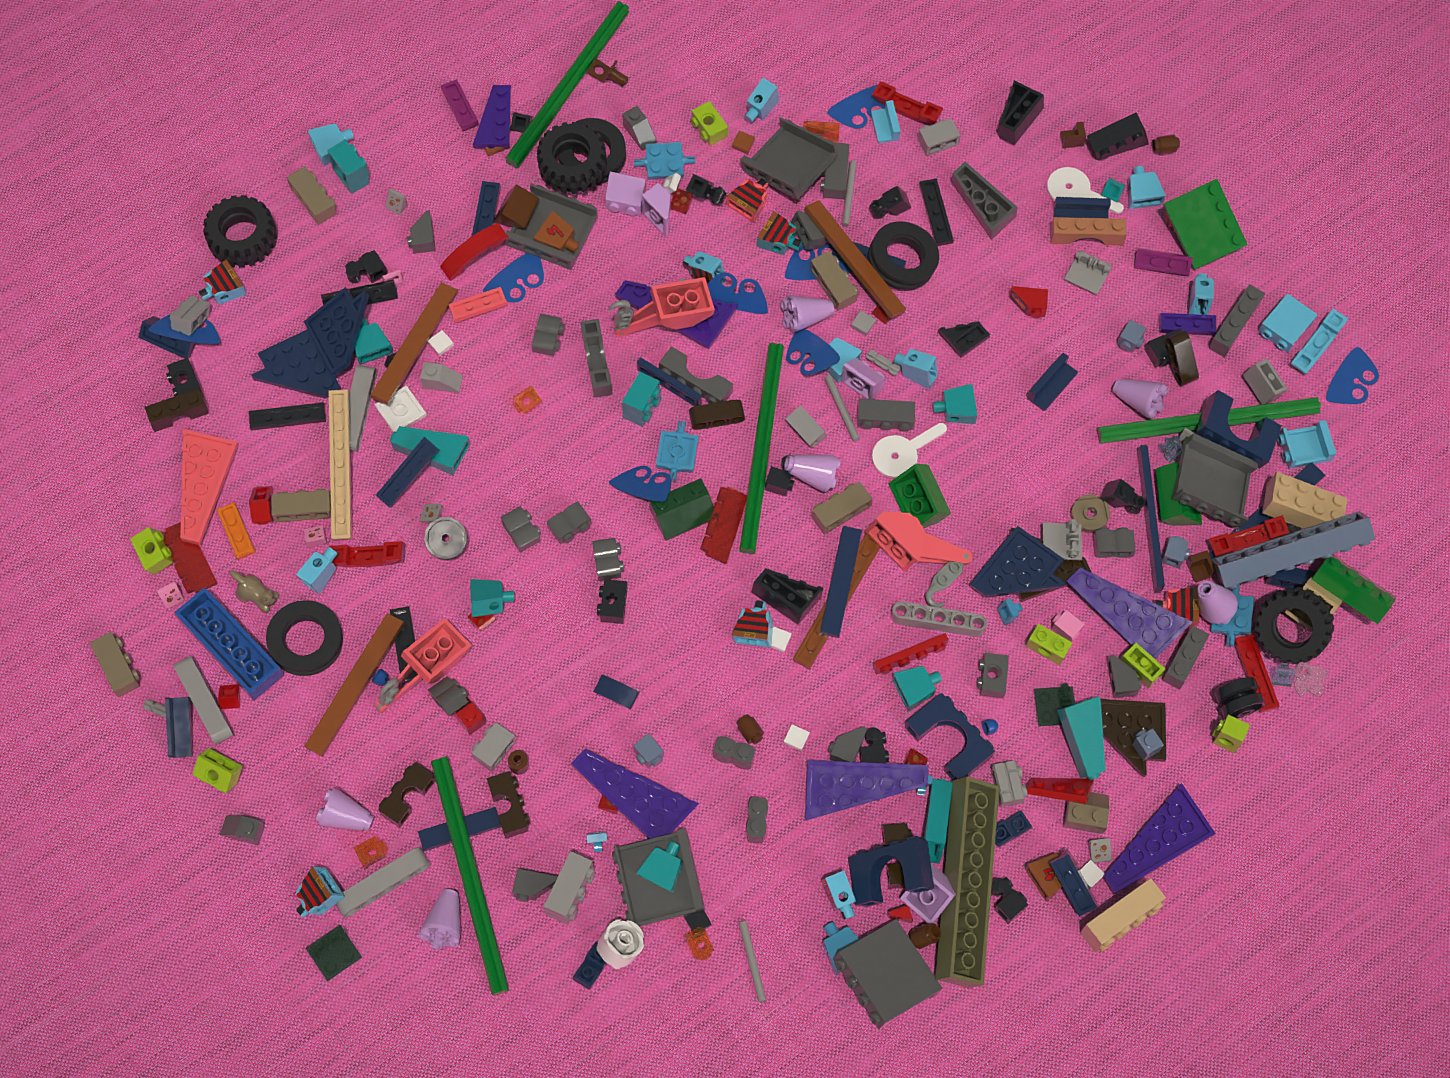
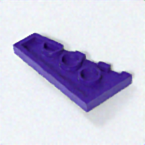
[473,85,511,148]

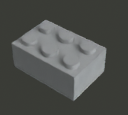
[544,851,596,925]

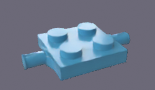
[634,142,695,180]
[656,421,699,482]
[1211,584,1255,647]

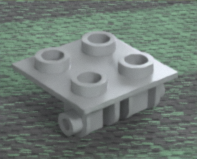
[1064,251,1112,295]
[1043,519,1082,560]

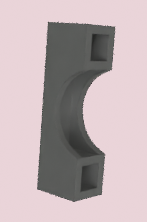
[1209,284,1265,358]
[580,319,612,397]
[659,346,733,404]

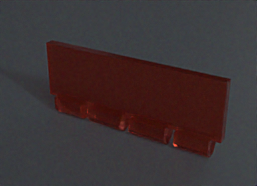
[700,487,747,564]
[162,522,217,594]

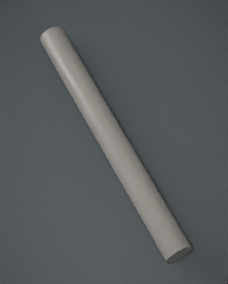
[842,161,856,227]
[825,375,860,442]
[739,921,767,1003]

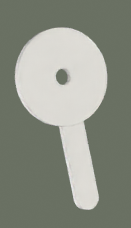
[1047,167,1124,214]
[872,423,947,478]

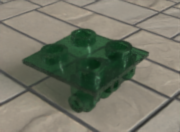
[1034,683,1075,727]
[306,925,362,982]

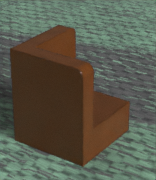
[1060,122,1086,148]
[1186,550,1216,583]

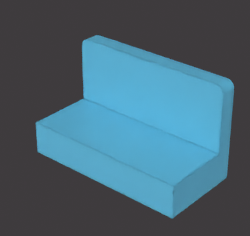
[871,100,901,143]

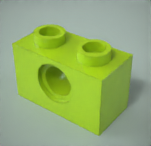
[690,101,728,146]
[130,527,173,575]
[1026,623,1072,666]
[1121,643,1165,689]
[1212,715,1250,753]
[192,748,242,793]

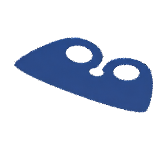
[827,85,885,129]
[785,244,853,280]
[483,253,544,303]
[707,272,768,314]
[148,315,220,344]
[786,329,840,375]
[1326,347,1379,404]
[609,466,671,502]

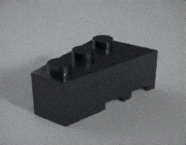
[999,80,1044,145]
[1087,112,1149,160]
[752,568,823,625]

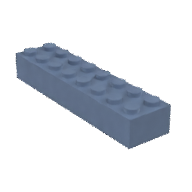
[1211,511,1375,589]

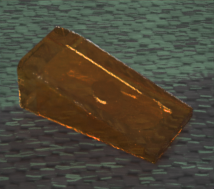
[803,121,840,143]

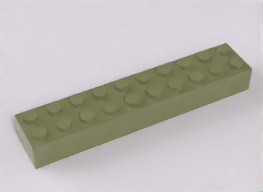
[935,777,1000,988]

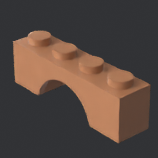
[1050,217,1127,246]

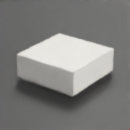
[663,173,681,193]
[428,330,454,356]
[771,627,792,652]
[783,725,810,751]
[1080,860,1105,889]

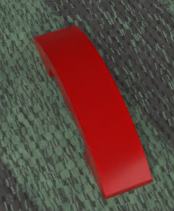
[872,81,943,123]
[440,223,509,281]
[1209,515,1290,557]
[329,541,403,567]

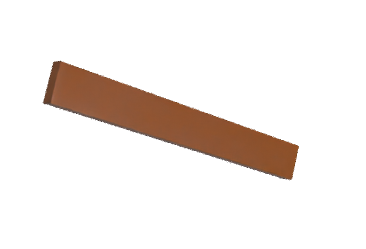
[804,200,906,319]
[371,282,458,405]
[793,533,881,670]
[304,613,405,757]

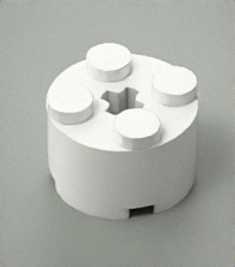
[597,919,644,969]

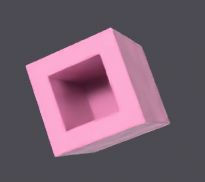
[1052,610,1085,642]

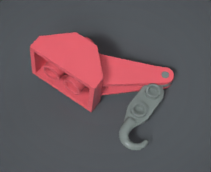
[609,277,715,337]
[865,511,973,608]
[375,618,472,713]

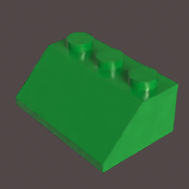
[1156,462,1202,526]
[889,464,951,529]

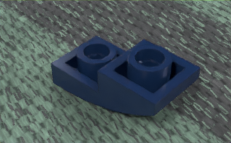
[593,674,639,710]
[995,810,1033,848]
[572,942,607,990]

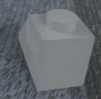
[420,362,463,393]

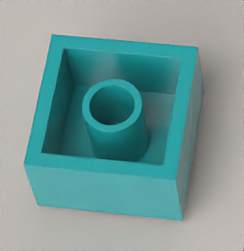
[327,139,370,194]
[622,372,662,427]

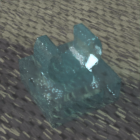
[1158,435,1182,462]
[1271,662,1296,687]

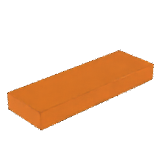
[216,502,256,560]

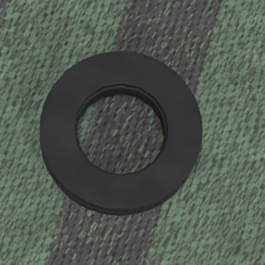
[558,118,626,185]
[868,221,939,290]
[266,600,343,676]

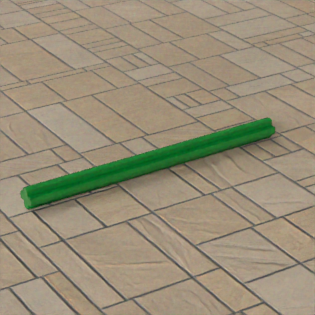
[505,1,629,168]
[740,343,784,555]
[1097,397,1321,444]
[431,757,509,996]

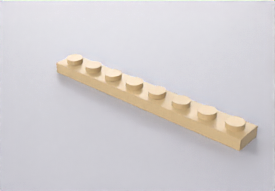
[329,390,352,540]

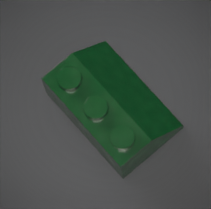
[649,478,717,541]

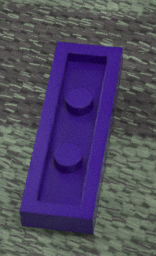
[1159,313,1217,335]

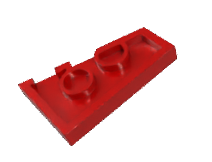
[1027,778,1094,804]

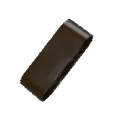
[1166,331,1199,386]
[689,400,745,430]

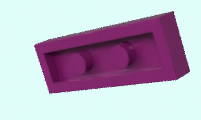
[441,79,479,131]
[1134,248,1193,276]

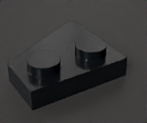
[939,321,990,357]

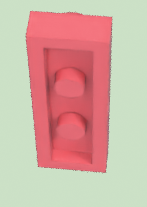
[448,287,507,323]

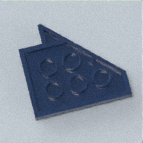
[303,287,369,376]
[251,329,341,399]
[970,526,1066,598]

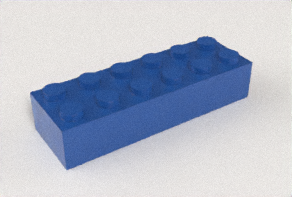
[174,587,284,701]

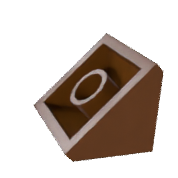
[494,184,540,229]

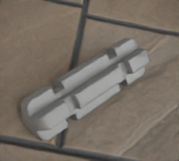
[866,350,901,376]
[143,699,166,718]

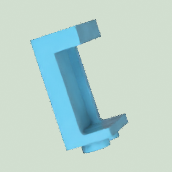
[1258,293,1318,352]
[1277,420,1336,469]

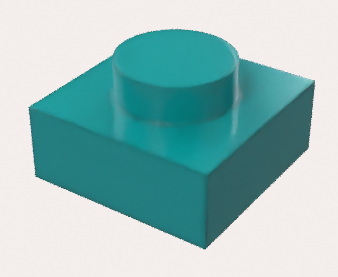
[1101,178,1126,202]

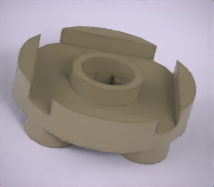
[1071,494,1110,532]

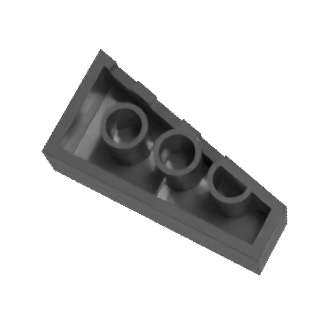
[952,162,1018,240]

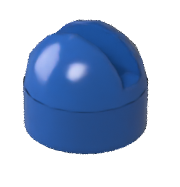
[372,669,389,686]
[982,719,999,736]

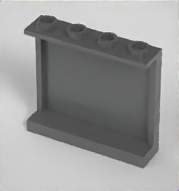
[740,117,838,199]
[505,184,598,270]
[1173,433,1258,527]
[612,828,705,927]
[833,919,943,1029]

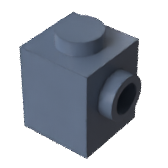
[1117,319,1147,353]
[1162,536,1190,569]
[1132,728,1164,761]
[633,733,664,769]

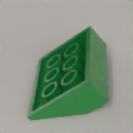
[1163,179,1248,270]
[1312,555,1396,624]

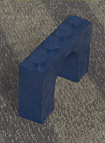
[1196,390,1282,469]
[905,693,995,781]
[849,836,934,907]

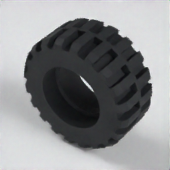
[537,122,607,194]
[203,195,277,268]
[1255,587,1335,664]

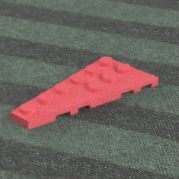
[180,429,238,545]

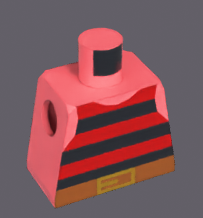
[726,178,768,223]
[1154,587,1199,628]

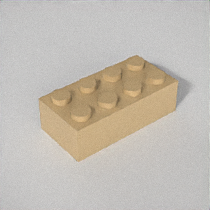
[1262,472,1347,529]
[1080,878,1166,953]

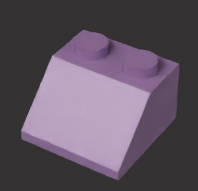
[605,172,646,216]
[642,183,671,237]
[841,358,886,399]
[900,863,956,924]

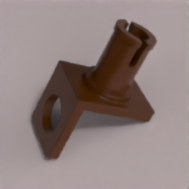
[588,59,629,87]

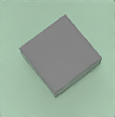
[851,311,876,336]

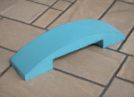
[1291,309,1348,374]

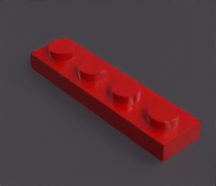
[873,633,949,675]
[1234,634,1280,713]

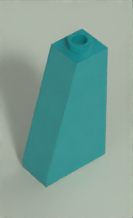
[390,426,471,476]
[1057,696,1106,780]
[923,779,953,864]

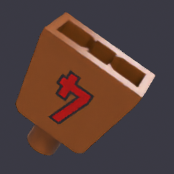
[533,211,580,253]
[1025,853,1077,902]

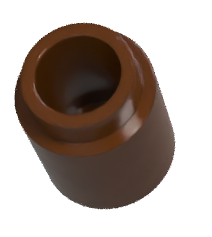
[1152,134,1180,155]
[736,714,764,744]
[508,750,529,775]
[910,923,941,949]

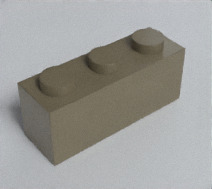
[287,167,336,225]
[810,251,858,311]
[812,481,873,535]
[272,489,331,523]
[90,632,140,698]

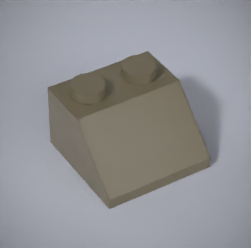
[1063,792,1109,834]

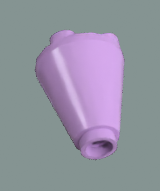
[781,295,834,332]
[1113,379,1169,419]
[784,455,840,492]
[1197,581,1238,624]
[316,787,374,831]
[418,889,460,949]

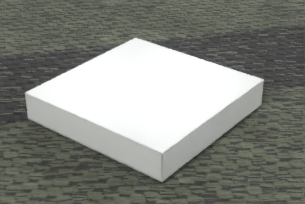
[374,386,427,432]

